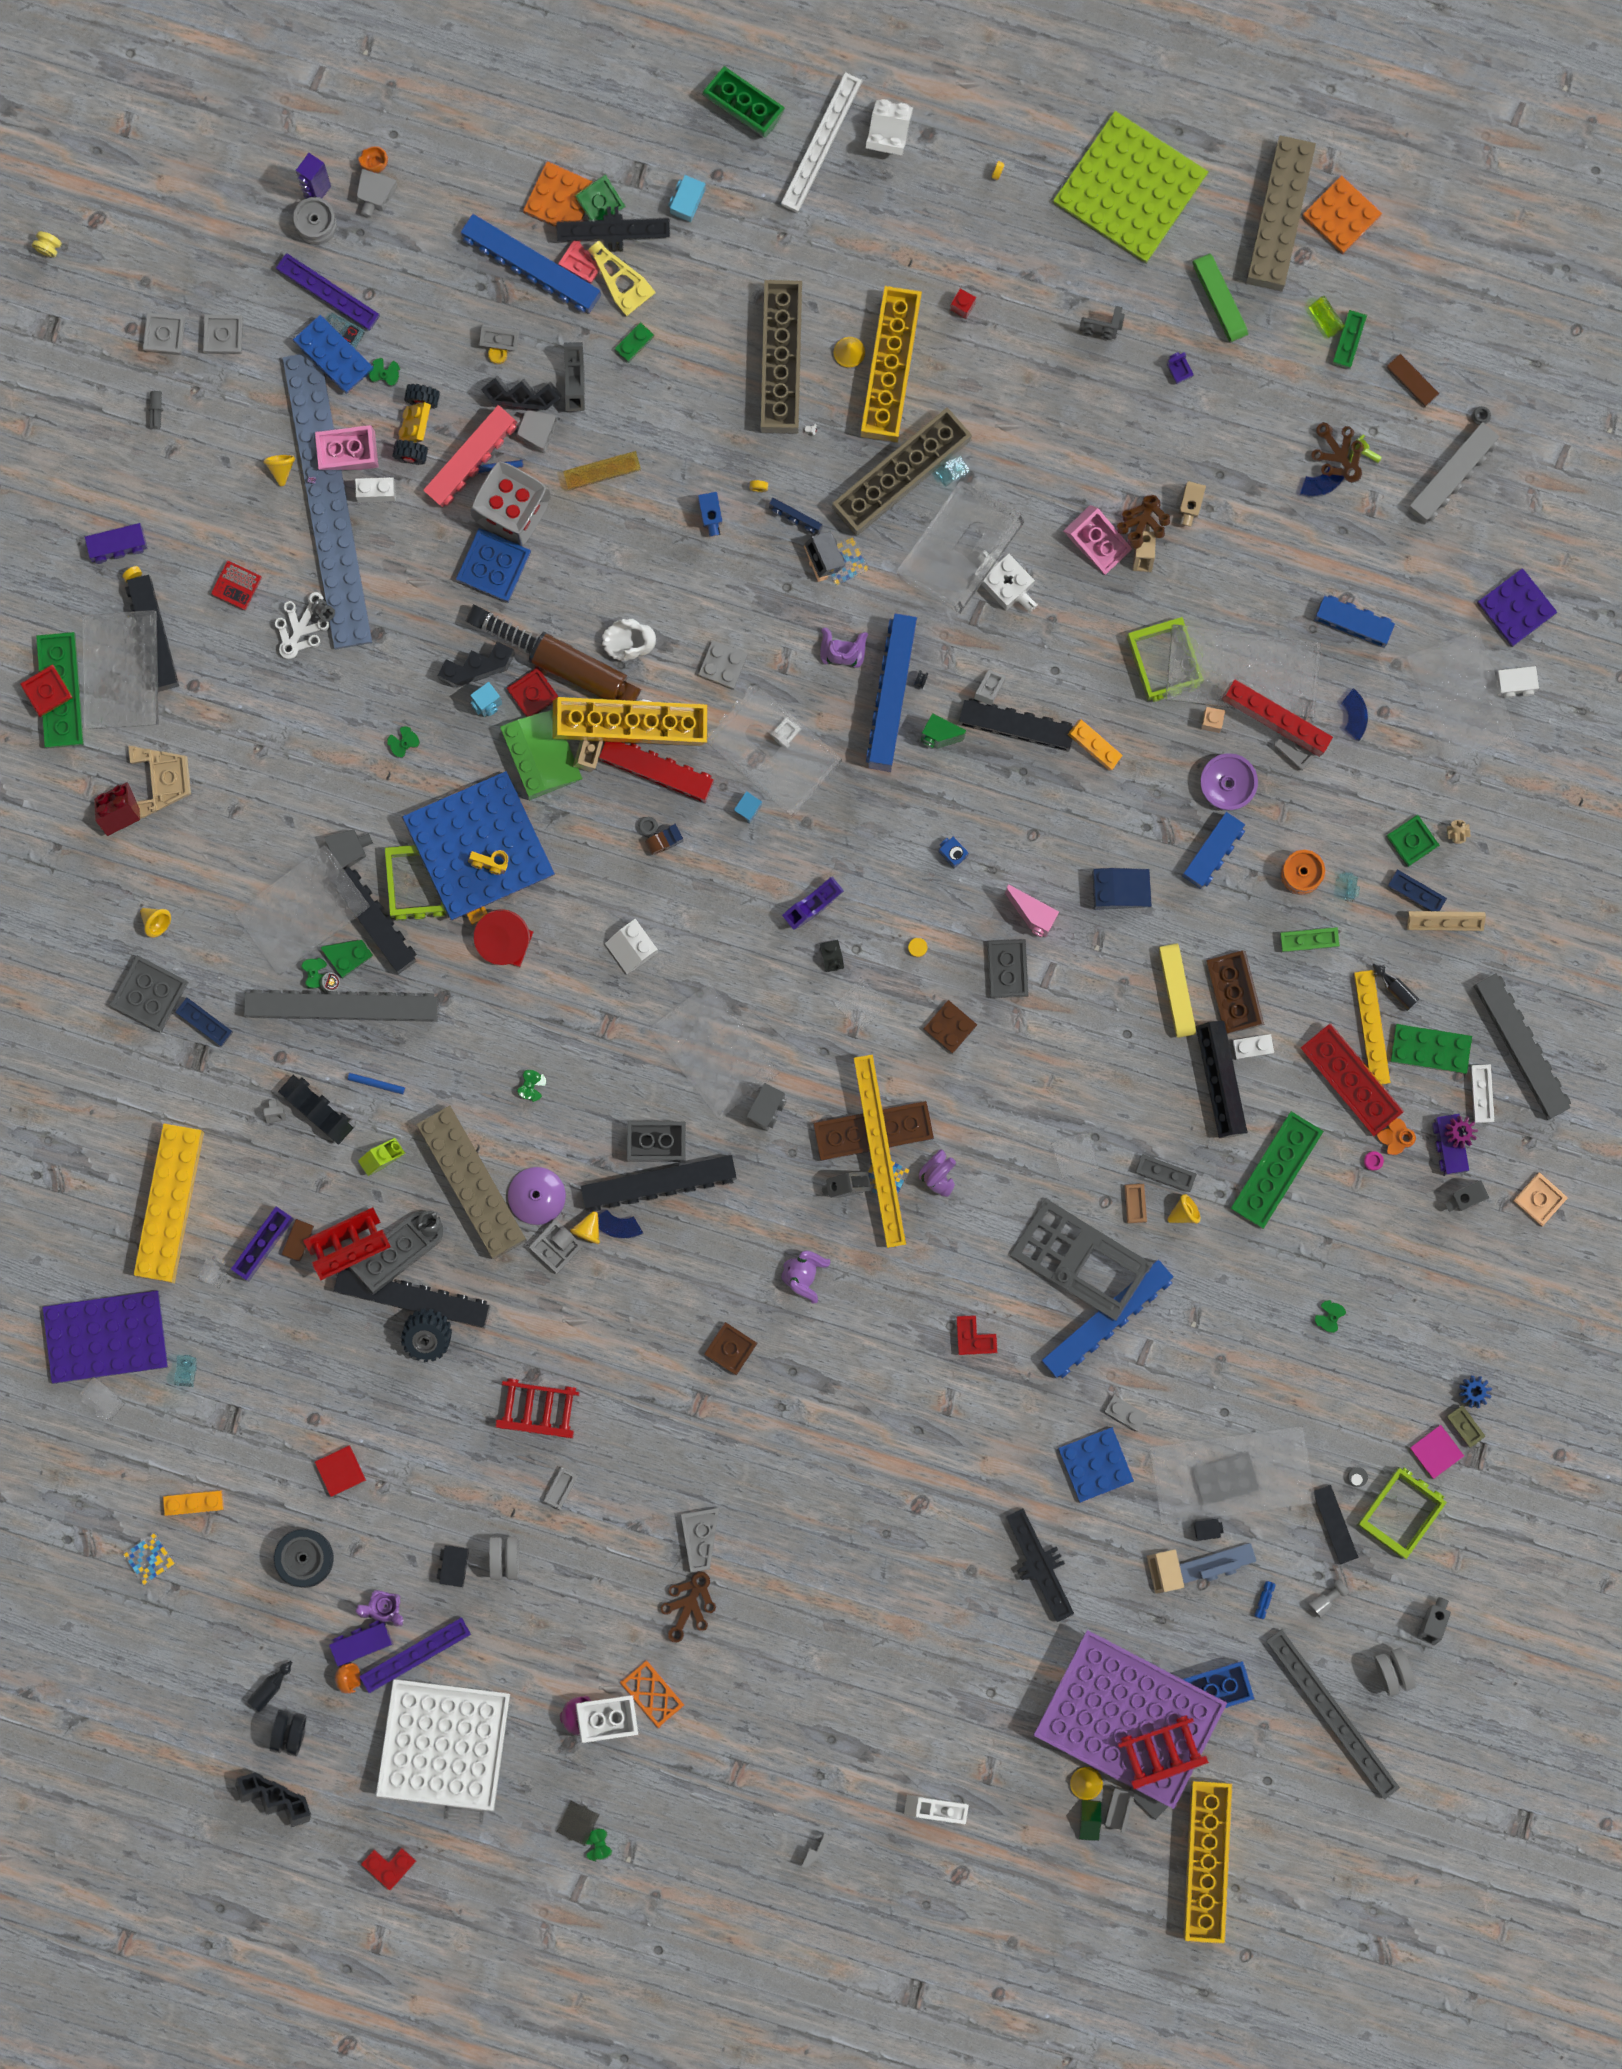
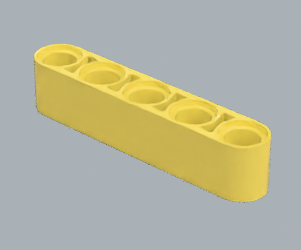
[1159,943,1196,1038]

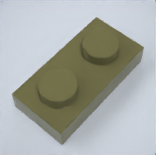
[1446,1405,1486,1448]

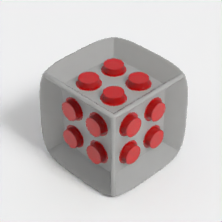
[470,461,551,546]

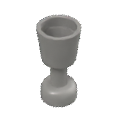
[1308,1579,1350,1619]

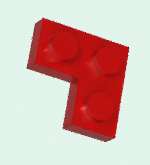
[956,1315,997,1355]
[361,1848,417,1891]

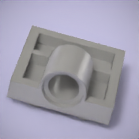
[529,1219,583,1274]

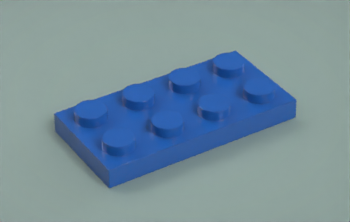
[293,315,373,394]

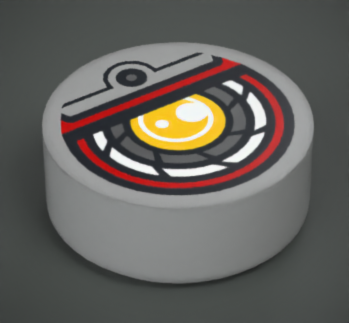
[320,972,340,992]

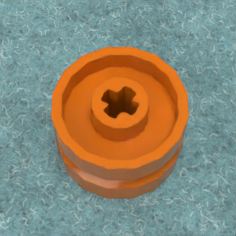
[1281,849,1326,895]

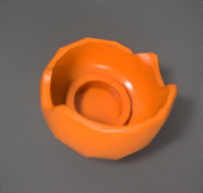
[358,146,388,174]
[335,1663,361,1694]

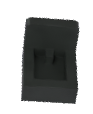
[820,940,844,972]

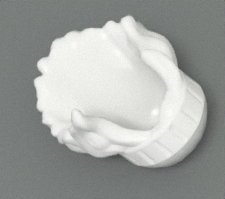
[602,619,656,661]

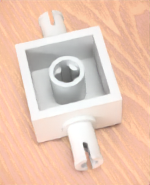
[977,550,1038,613]

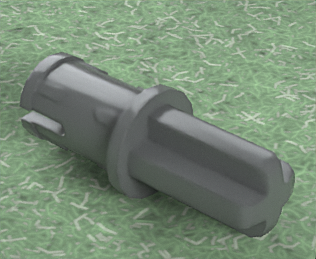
[148,391,163,429]

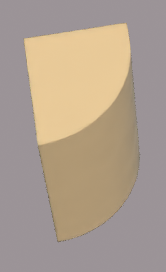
[1147,1549,1185,1594]

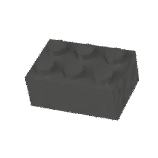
[627,1121,686,1162]

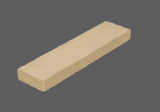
[1407,911,1486,931]

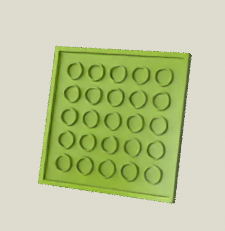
[1053,111,1209,264]

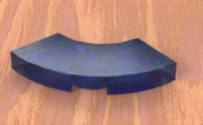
[1300,466,1344,497]
[1341,688,1368,741]
[598,1210,644,1239]

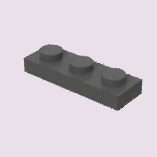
[1136,1154,1197,1192]

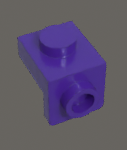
[1167,352,1194,385]

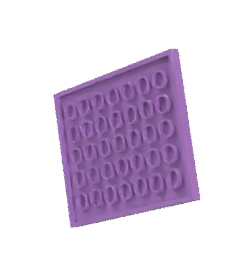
[1034,1630,1227,1809]

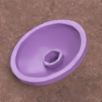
[1200,753,1258,810]
[508,1167,566,1225]

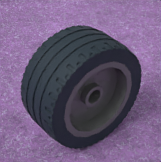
[274,1529,334,1588]

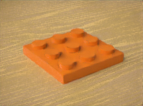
[523,161,593,228]
[1302,175,1382,254]

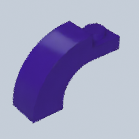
[782,876,844,930]

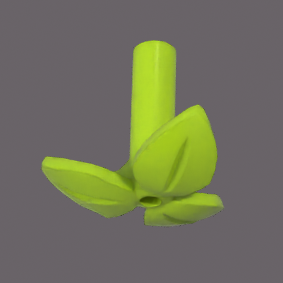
[1349,434,1382,463]

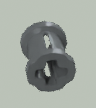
[311,599,335,622]

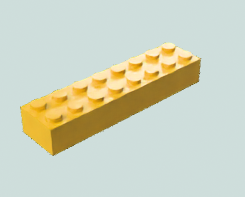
[861,286,922,443]
[552,697,707,746]
[134,1123,204,1284]
[1183,1781,1232,1943]

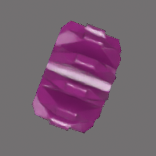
[1444,1116,1478,1149]

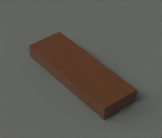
[1386,353,1440,407]

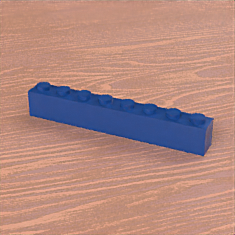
[461,214,601,314]
[1041,1260,1174,1378]

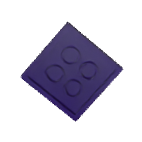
[1477,568,1558,647]

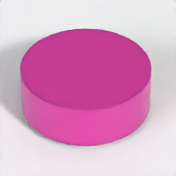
[1364,1151,1384,1171]

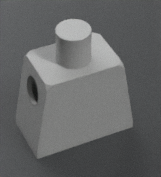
[357,169,398,217]
[513,410,558,453]

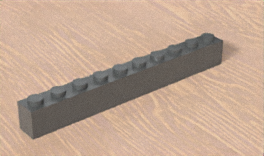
[244,989,439,1022]

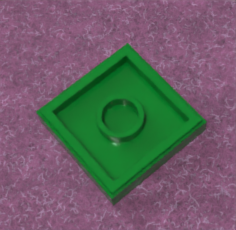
[574,174,626,220]
[1386,815,1440,867]

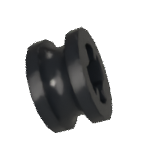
[914,670,929,689]

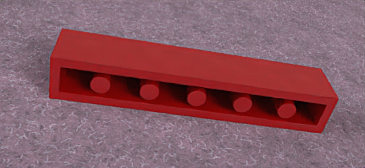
[1221,679,1333,757]
[599,741,714,803]

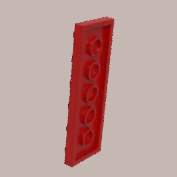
[1300,1023,1404,1136]

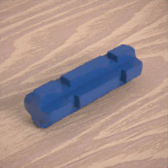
[1254,1581,1276,1619]

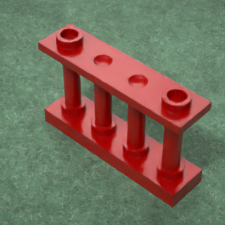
[303,1207,391,1280]
[496,1378,580,1439]
[1117,1715,1209,1789]

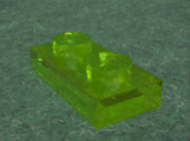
[1308,296,1345,338]

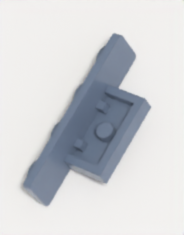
[1179,1543,1256,1584]

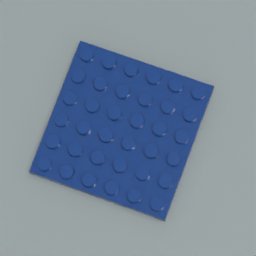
[402,771,555,921]

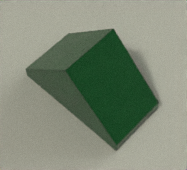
[1079,1800,1101,1841]

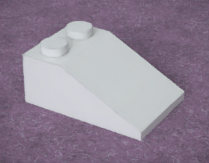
[576,1695,638,1743]

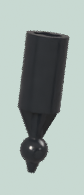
[1372,964,1419,1011]
[247,1661,293,1712]

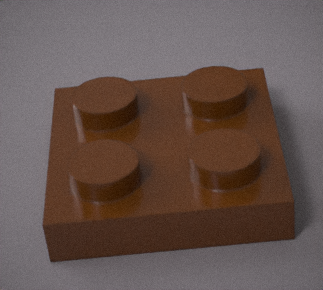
[923,1000,978,1054]
[704,1322,758,1376]

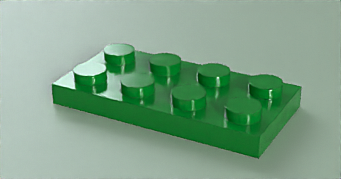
[1390,1024,1472,1074]

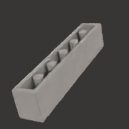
[1408,422,1500,524]

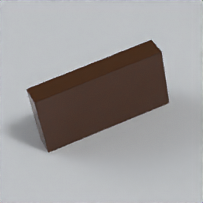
[282,1219,315,1262]

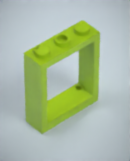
[1127,617,1203,702]
[385,845,447,921]
[1357,1467,1447,1559]

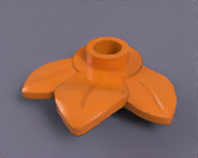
[1377,1118,1416,1155]

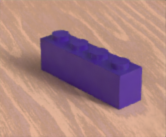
[295,153,331,199]
[231,1206,294,1282]

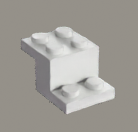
[866,99,913,155]

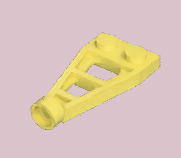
[588,241,656,317]

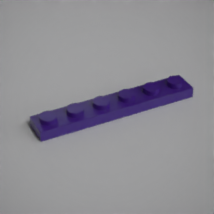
[276,253,380,331]
[359,1617,471,1693]

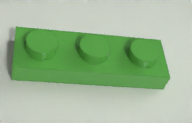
[1280,927,1340,953]

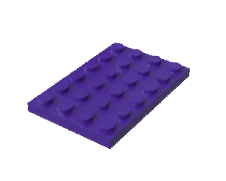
[43,1291,168,1384]

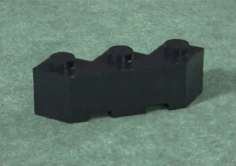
[481,375,562,410]
[438,642,515,688]
[278,1075,354,1145]
[235,1772,311,1827]

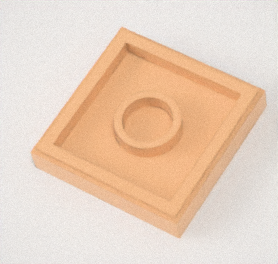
[1513,1172,1568,1227]

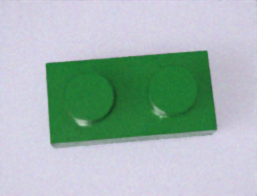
[615,322,654,363]

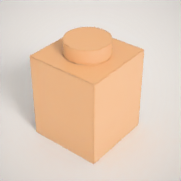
[1201,707,1225,733]

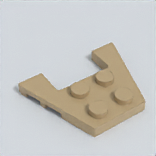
[128,746,191,820]

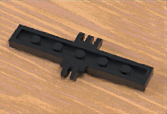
[556,206,670,252]
[1006,1508,1075,1622]

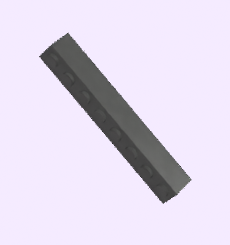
[1473,973,1571,1120]

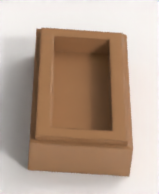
[1125,1184,1147,1224]

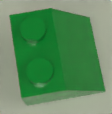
[921,713,966,749]

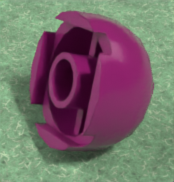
[560,1696,591,1736]

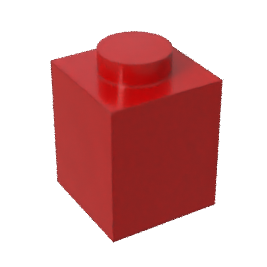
[950,288,976,319]

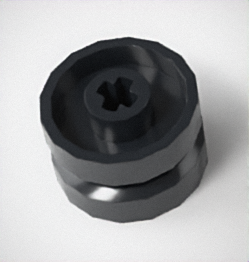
[270,1709,307,1757]

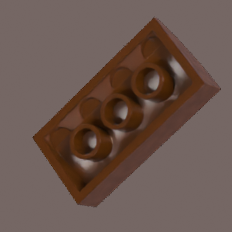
[1206,950,1265,1034]

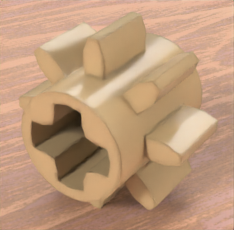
[1447,820,1471,844]

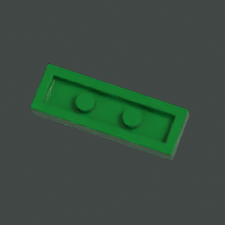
[1332,310,1367,369]

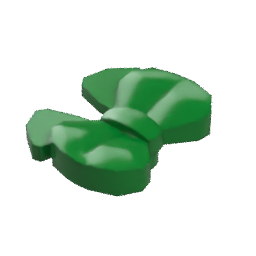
[369,358,400,387]
[387,726,420,758]
[301,958,327,989]
[517,1070,546,1102]
[1315,1300,1346,1333]
[583,1829,612,1862]

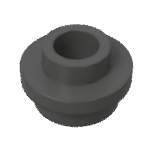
[1472,406,1491,425]

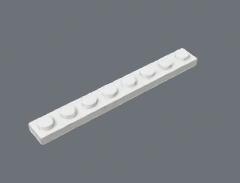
[781,72,862,213]

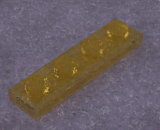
[563,451,641,491]

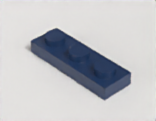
[769,498,823,535]
[1387,869,1447,912]
[175,997,233,1047]

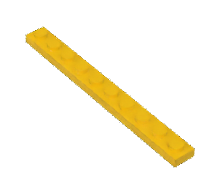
[854,1054,906,1248]

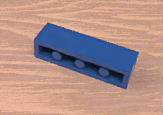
[1314,595,1395,648]
[1182,811,1245,889]

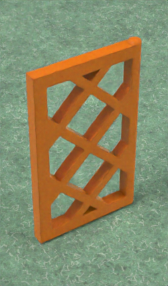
[620,1660,684,1728]

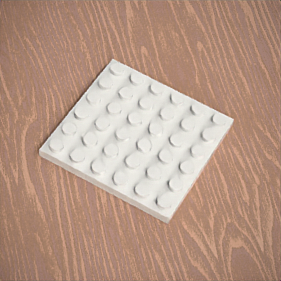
[376,1679,510,1812]

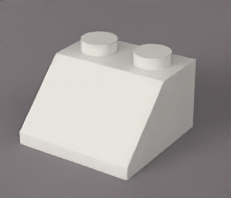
[605,919,658,975]

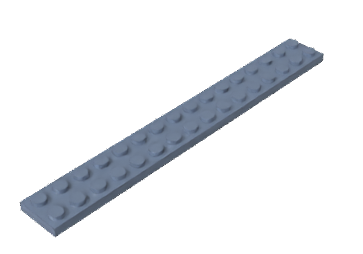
[283,353,372,650]

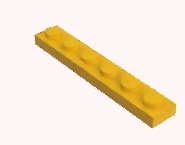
[1354,970,1391,1085]

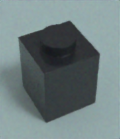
[1193,1518,1224,1541]

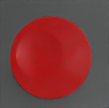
[474,909,530,965]

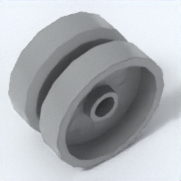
[293,197,337,245]
[488,1537,519,1580]
[1374,1648,1416,1697]

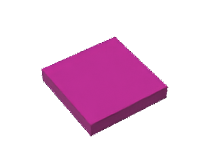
[1410,1425,1464,1479]

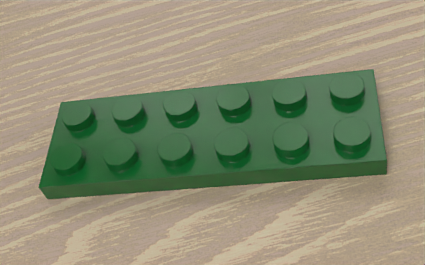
[36,632,84,749]
[1230,1111,1324,1229]

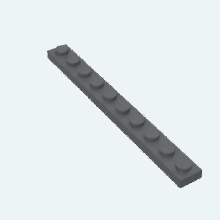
[1266,1629,1400,1800]

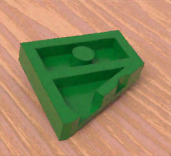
[321,940,373,978]

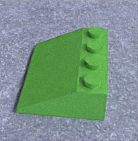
[500,710,582,800]

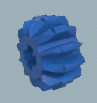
[1458,1376,1492,1408]

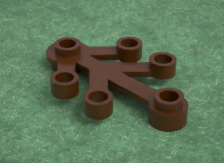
[1311,422,1364,483]
[1117,495,1170,549]
[661,1571,716,1643]

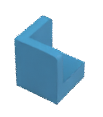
[734,791,762,823]

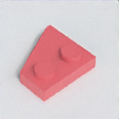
[558,240,600,284]

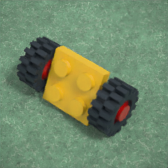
[392,384,440,465]

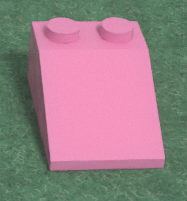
[315,425,379,470]
[1063,505,1132,575]
[1005,884,1059,938]

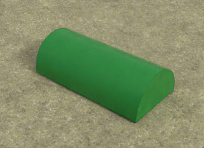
[702,66,785,138]

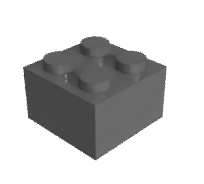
[747,1083,787,1131]

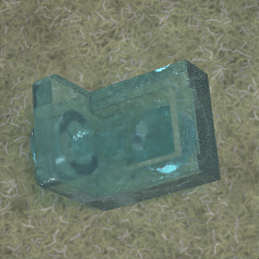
[936,456,970,487]
[1337,872,1360,902]
[174,1355,197,1387]

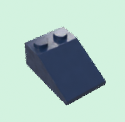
[1092,868,1152,910]

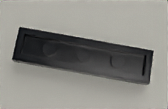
[1312,1485,1359,1565]

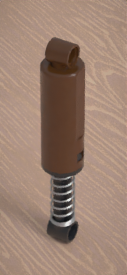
[465,604,642,701]

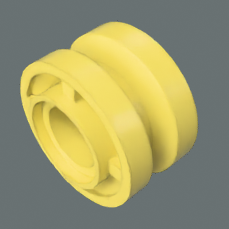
[31,231,62,258]

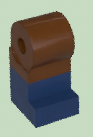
[645,823,684,855]

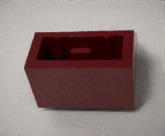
[94,782,140,836]

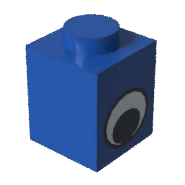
[939,836,969,869]

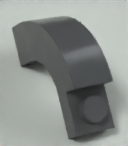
[564,342,585,411]

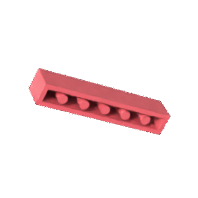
[423,405,518,508]

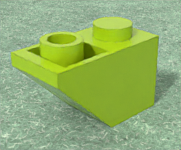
[358,1138,406,1176]

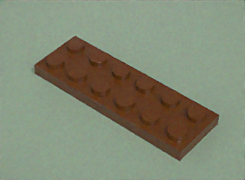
[813,1101,934,1161]

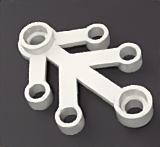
[275,592,329,659]

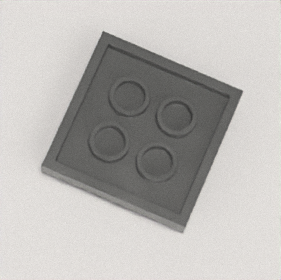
[110,955,189,1033]

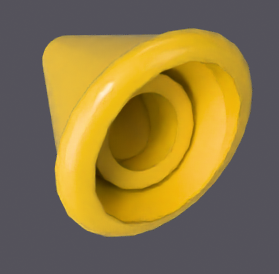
[833,337,865,368]
[263,455,295,486]
[140,908,171,938]
[1167,1194,1201,1224]
[570,1211,600,1244]
[1070,1767,1103,1800]

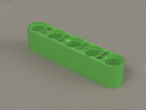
[1192,253,1248,343]

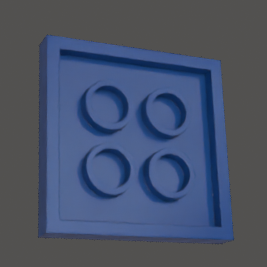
[456,528,531,603]
[1058,1427,1134,1503]

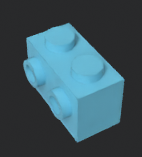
[668,175,706,222]
[470,682,502,717]

